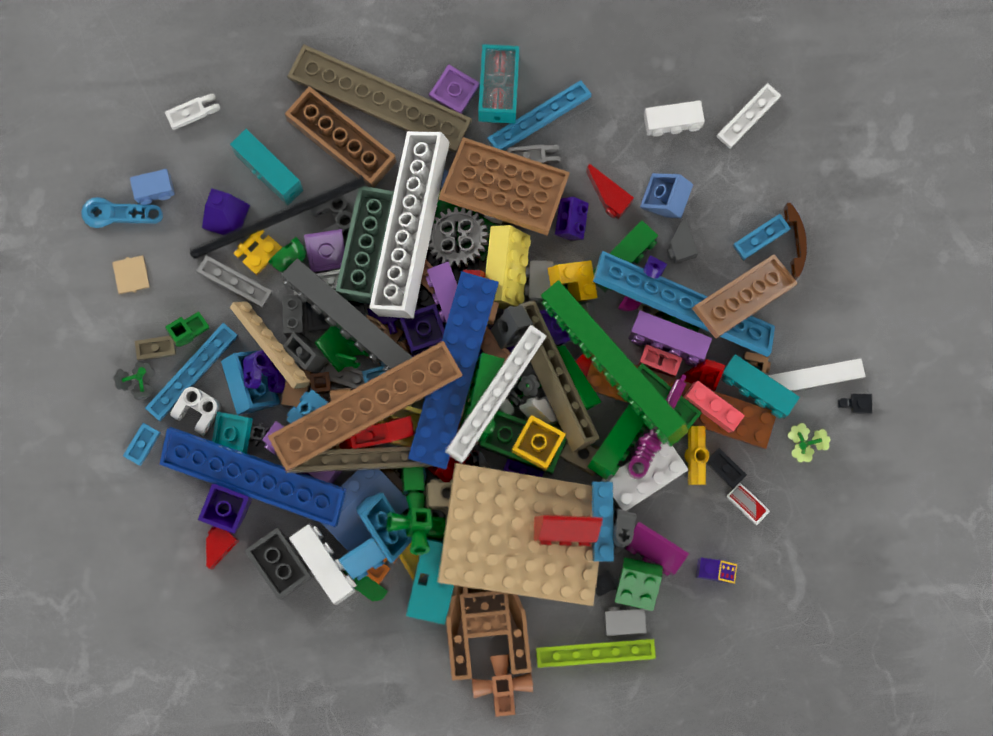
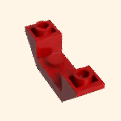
[339,416,415,449]

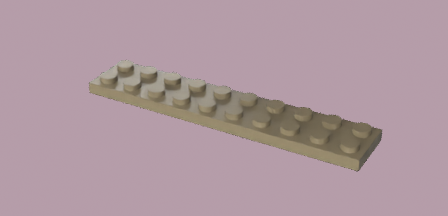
[287,44,472,153]

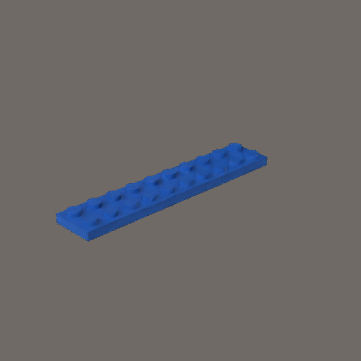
[408,271,499,470]
[159,427,346,527]

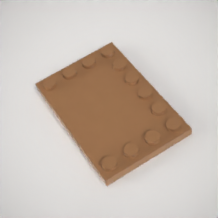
[439,137,570,236]

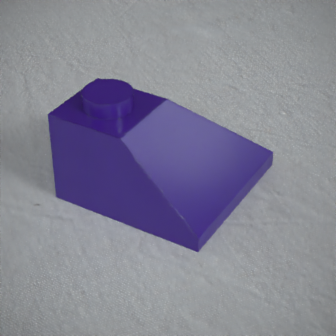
[202,188,250,236]

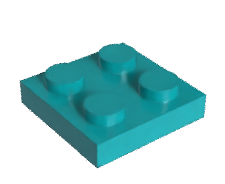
[212,412,253,454]

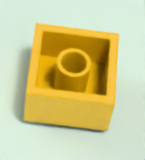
[512,415,566,471]

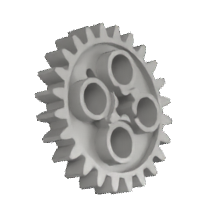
[428,207,489,268]

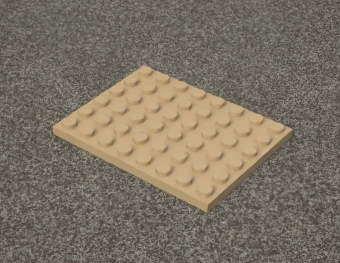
[437,463,599,606]

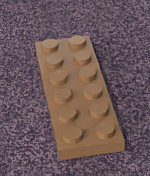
[692,254,798,339]

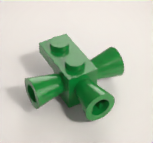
[386,493,446,555]

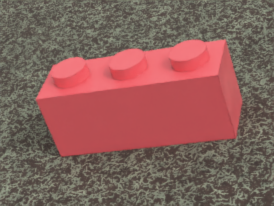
[683,381,745,433]

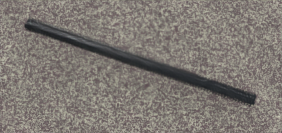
[190,175,366,259]

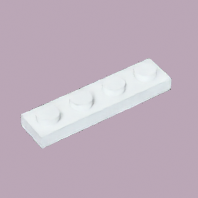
[717,83,781,149]

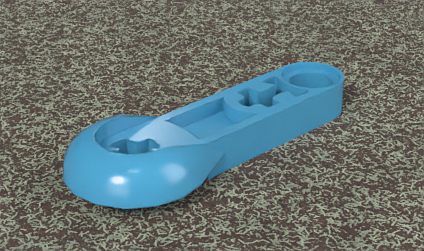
[81,197,163,228]

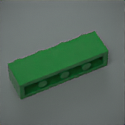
[593,220,658,293]
[587,404,647,480]

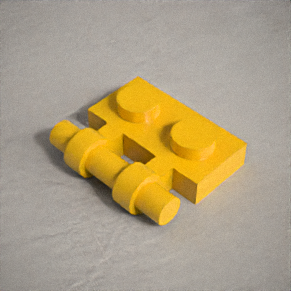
[233,229,282,276]

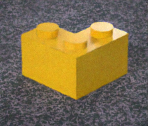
[547,260,598,302]

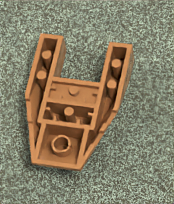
[446,585,532,681]

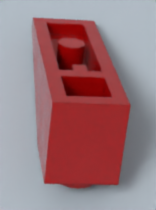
[586,164,634,220]

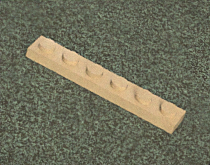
[230,302,310,389]

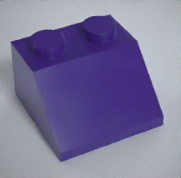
[198,483,252,534]

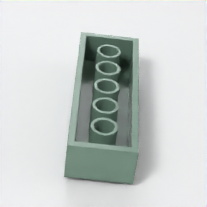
[335,186,394,304]

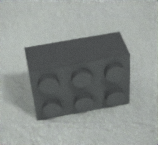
[245,528,313,600]

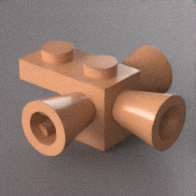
[472,654,533,717]

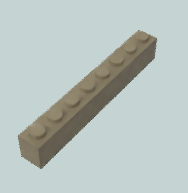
[518,301,600,452]

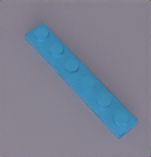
[487,80,592,151]
[145,323,238,422]

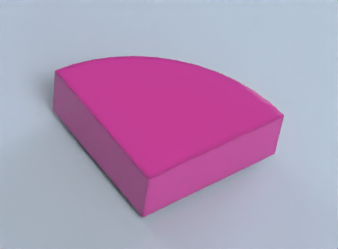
[618,296,642,311]

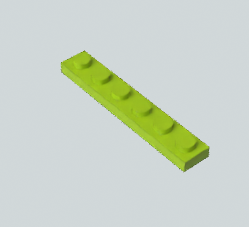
[536,639,656,668]

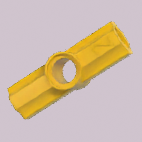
[684,426,709,485]

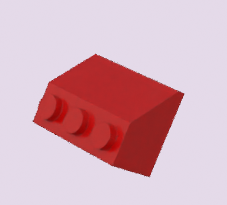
[534,515,602,546]

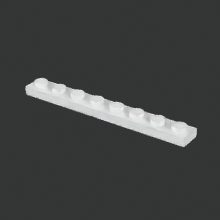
[445,325,546,463]

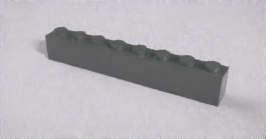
[281,258,412,372]

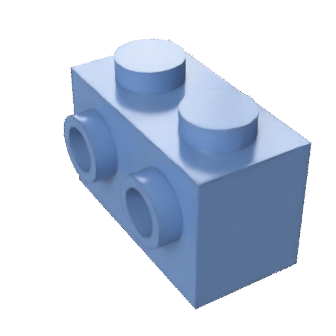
[130,169,175,205]

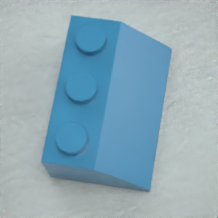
[221,350,280,415]
[356,492,412,563]

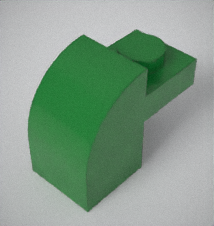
[165,311,210,347]

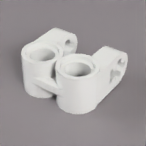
[170,387,221,436]

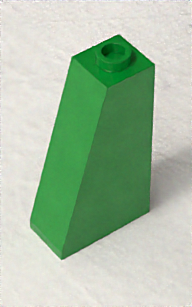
[556,345,601,411]

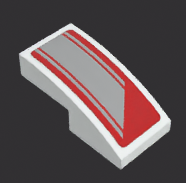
[726,483,770,526]

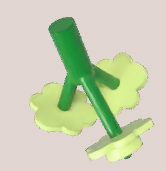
[788,423,830,463]

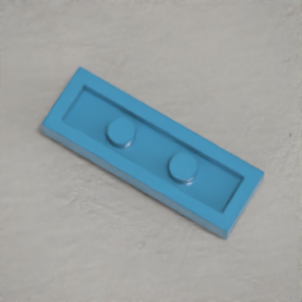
[733,214,791,261]

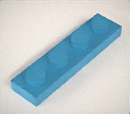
[592,482,614,562]

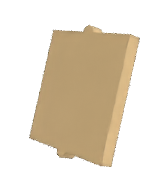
[112,255,150,294]

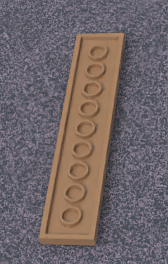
[268,341,463,472]

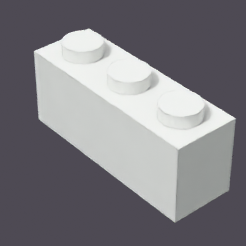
[644,100,705,137]

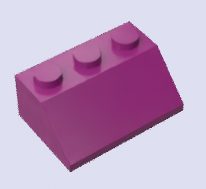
[625,522,689,576]

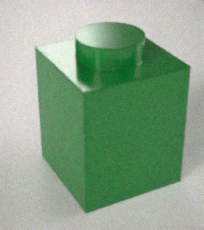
[401,467,424,495]

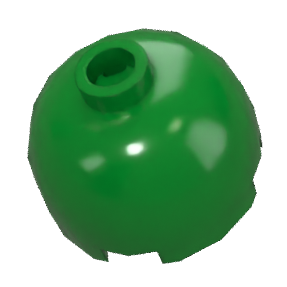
[268,236,306,273]

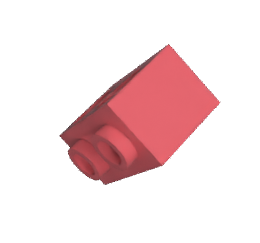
[638,344,683,378]

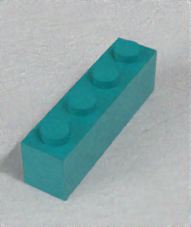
[721,354,800,419]

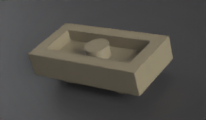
[135,336,176,361]

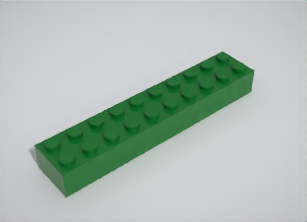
[541,280,688,447]

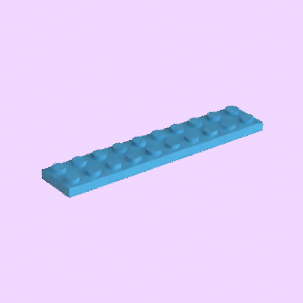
[593,251,775,357]

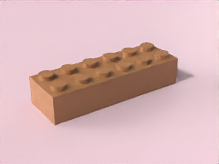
[285,86,396,188]

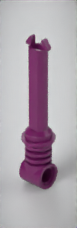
[627,375,686,479]

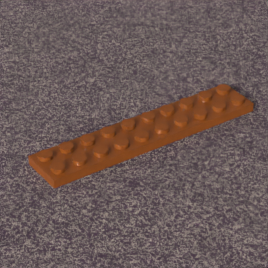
[586,362,776,449]

